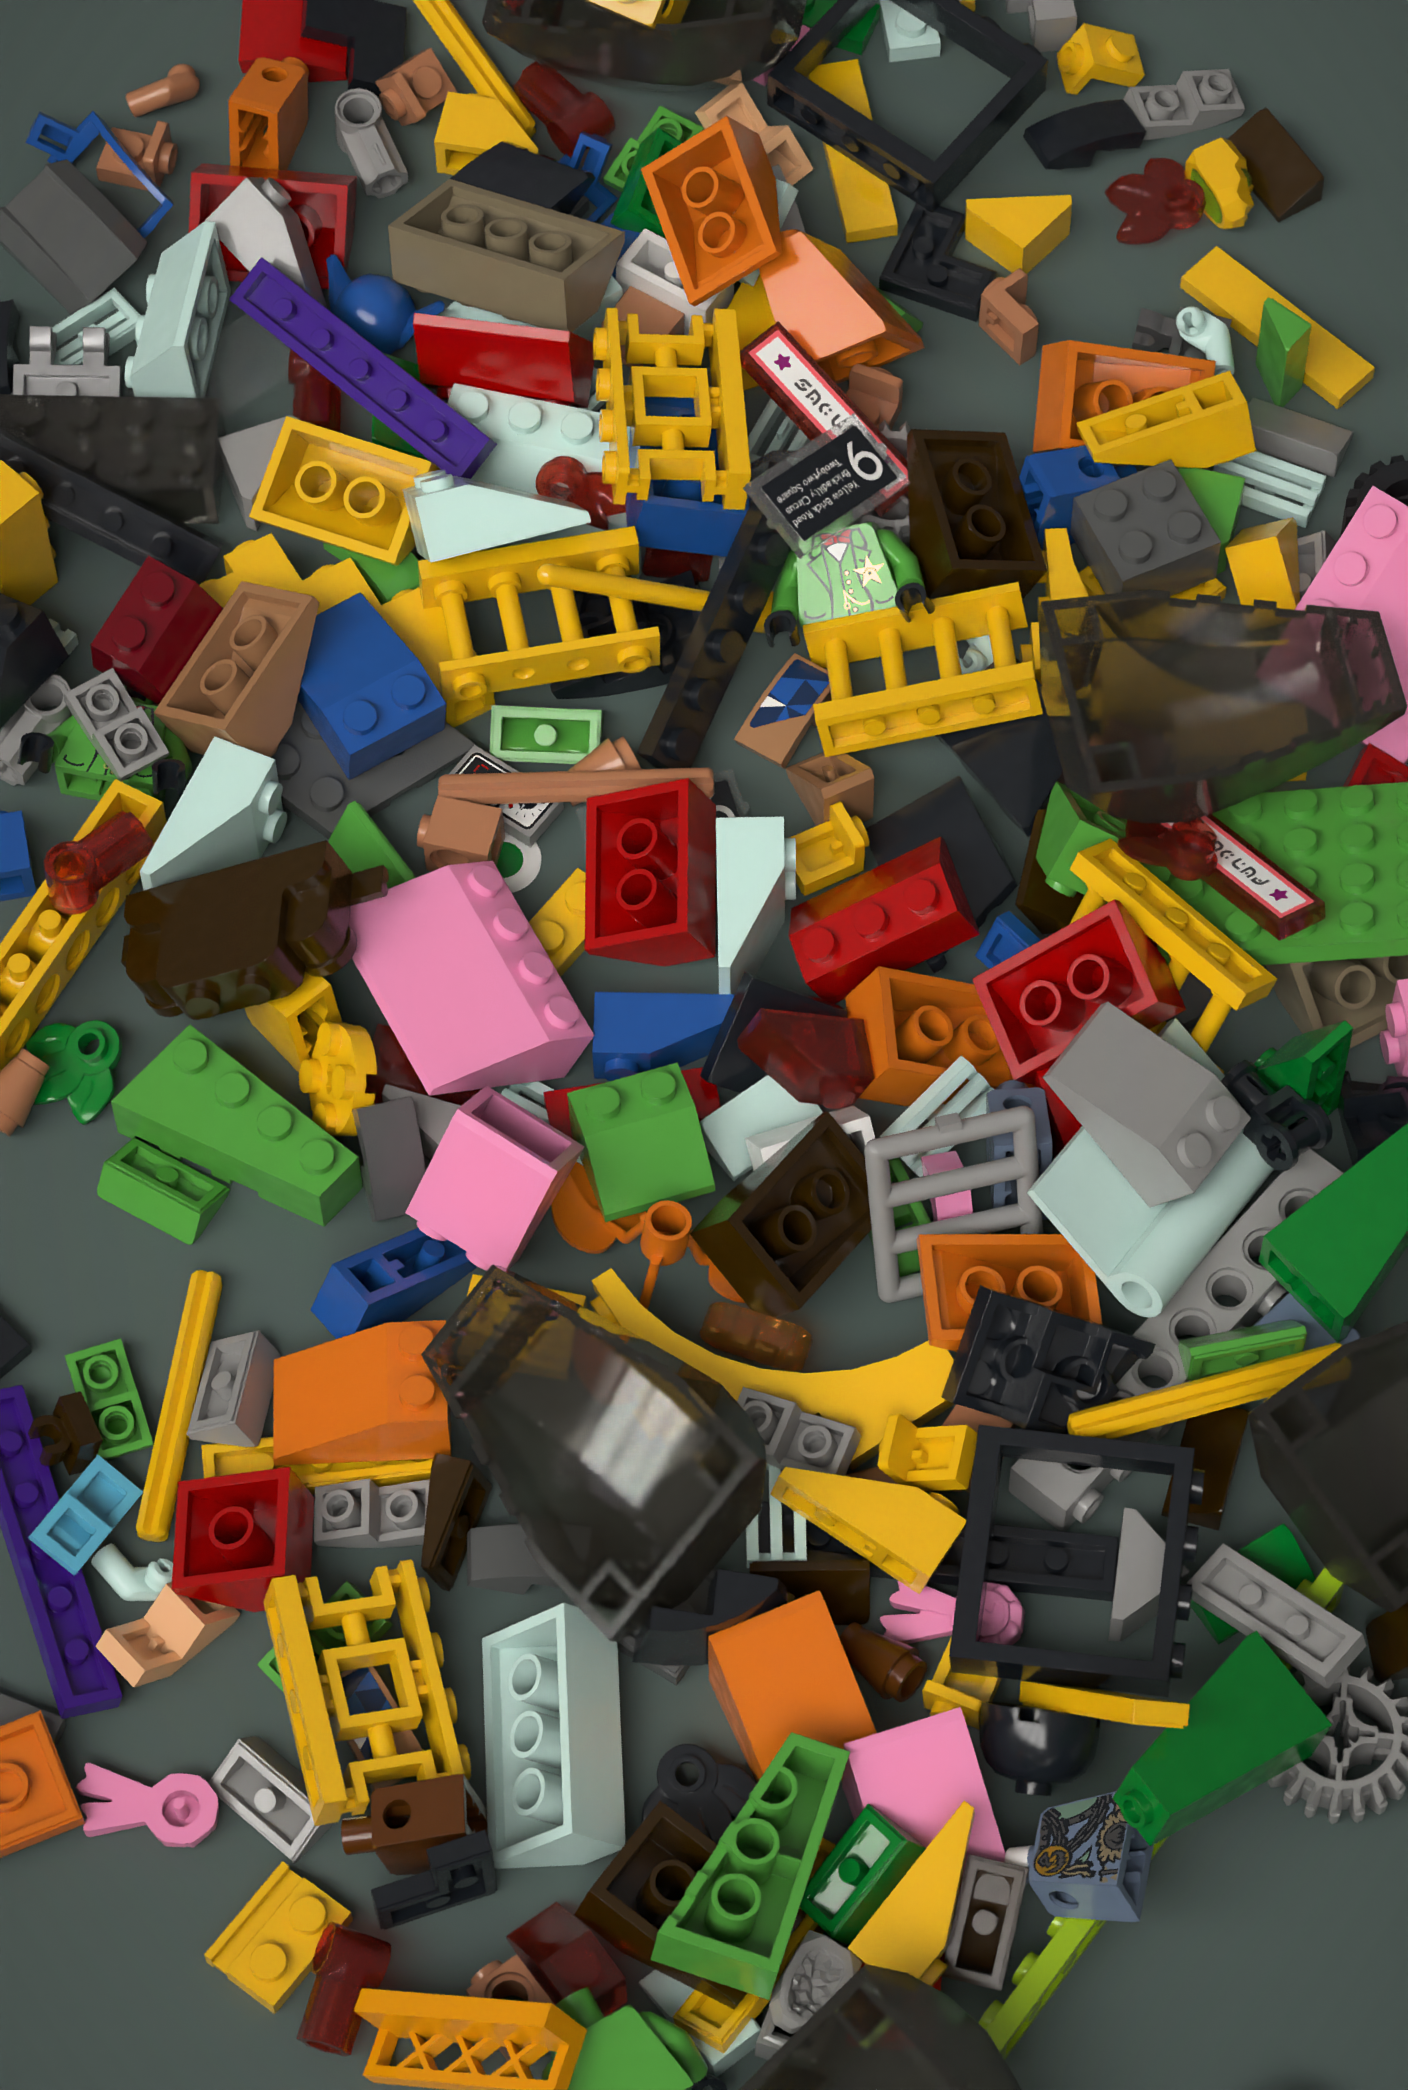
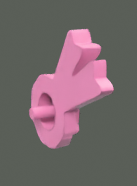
[880,1581,1025,1645]
[76,1763,219,1847]

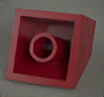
[90,555,223,705]

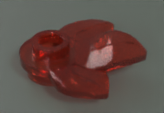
[1105,158,1206,244]
[535,456,626,530]
[1117,811,1218,881]

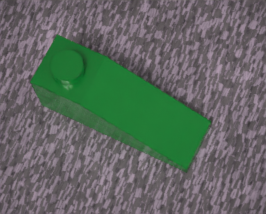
[1254,1020,1353,1120]

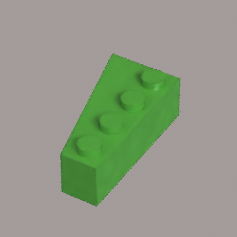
[111,1024,363,1227]
[651,1732,850,2000]

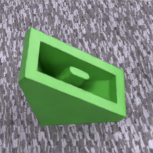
[1176,467,1245,574]

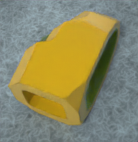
[1184,137,1254,229]

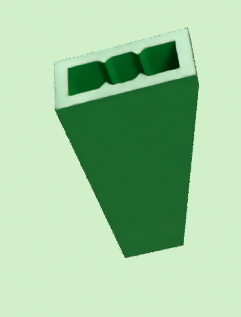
[1259,1123,1408,1343]
[1112,1631,1332,1846]

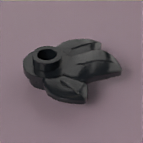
[642,1744,756,1845]

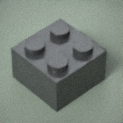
[1070,459,1221,617]

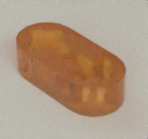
[699,1302,813,1371]

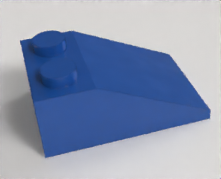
[625,397,750,557]
[298,592,446,780]

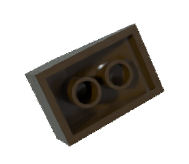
[907,429,1047,600]
[690,1111,872,1322]
[574,1801,807,2010]

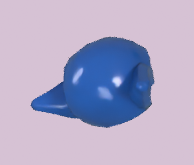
[326,254,446,355]

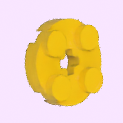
[299,1022,377,1137]

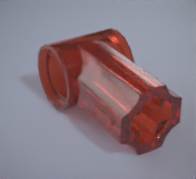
[514,61,616,158]
[288,349,341,432]
[44,811,153,915]
[296,1922,391,2057]

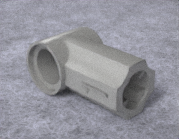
[335,88,408,199]
[0,674,73,786]

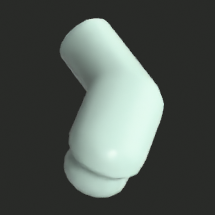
[1176,306,1235,376]
[91,1544,173,1601]

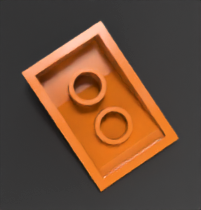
[641,116,782,307]
[1033,340,1216,469]
[845,966,1035,1106]
[917,1234,1102,1352]
[273,1320,452,1466]

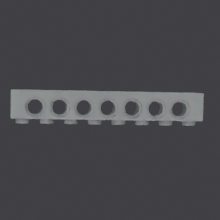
[1008,1149,1343,1532]

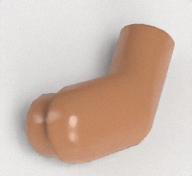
[126,64,200,118]

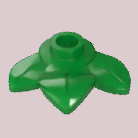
[26,1020,122,1125]

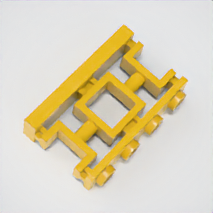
[593,308,751,510]
[263,1559,471,1826]

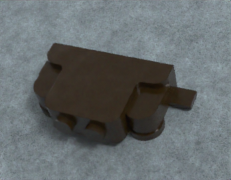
[121,840,389,1020]

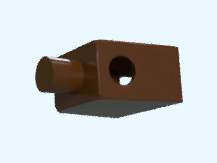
[341,1774,488,1875]

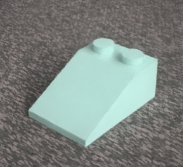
[402,470,591,563]
[140,736,287,891]
[716,816,796,994]

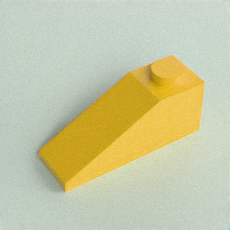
[1076,370,1256,469]
[770,1467,966,1595]
[847,1801,975,1999]

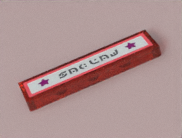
[740,321,908,517]
[1142,795,1325,941]

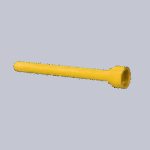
[537,564,774,634]

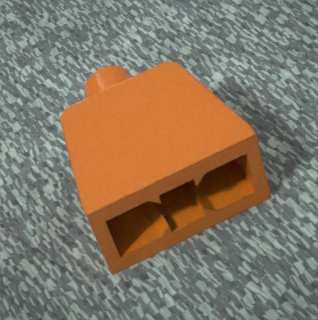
[228,57,309,170]

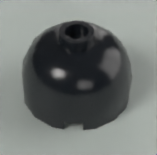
[979,1702,1101,1796]

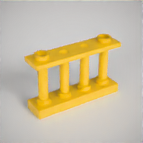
[418,526,660,700]
[802,582,1043,757]
[1069,838,1277,1074]

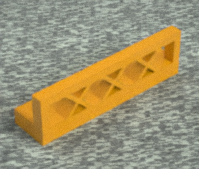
[354,1988,587,2090]

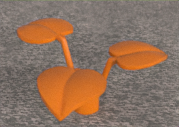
[550,1162,745,1405]

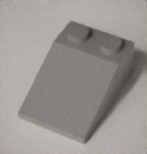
[1042,1002,1251,1208]

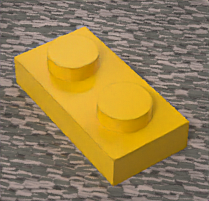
[529,868,586,977]

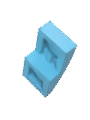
[28,1455,143,1576]

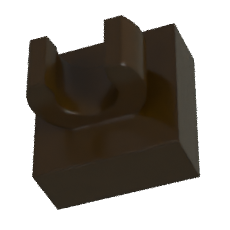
[28,1391,103,1476]

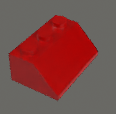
[189,163,357,289]
[413,313,595,408]
[584,778,716,967]
[788,836,980,1004]
[972,899,1186,1085]

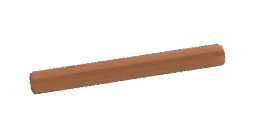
[438,767,715,804]

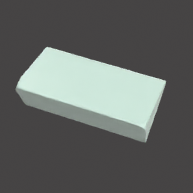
[700,1062,823,1181]

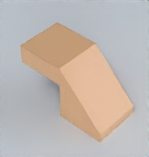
[695,82,814,186]
[95,1582,240,1688]

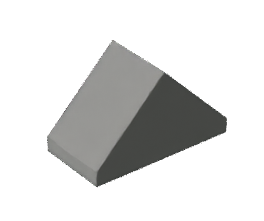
[218,415,300,531]
[1108,1508,1190,1642]

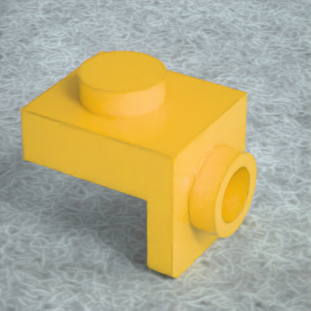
[1057,23,1145,95]
[789,801,869,896]
[878,1414,978,1491]
[922,1636,1002,1729]

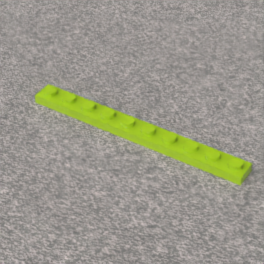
[976,1567,1345,2070]

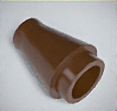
[839,1622,927,1702]

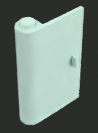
[1027,1018,1284,1318]

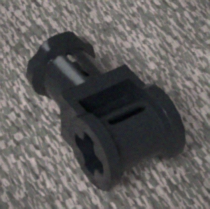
[1221,1060,1333,1172]

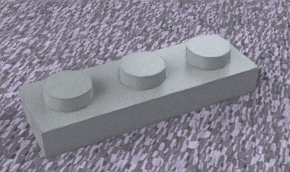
[1187,1543,1366,1689]

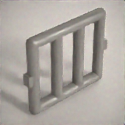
[864,1106,1044,1303]

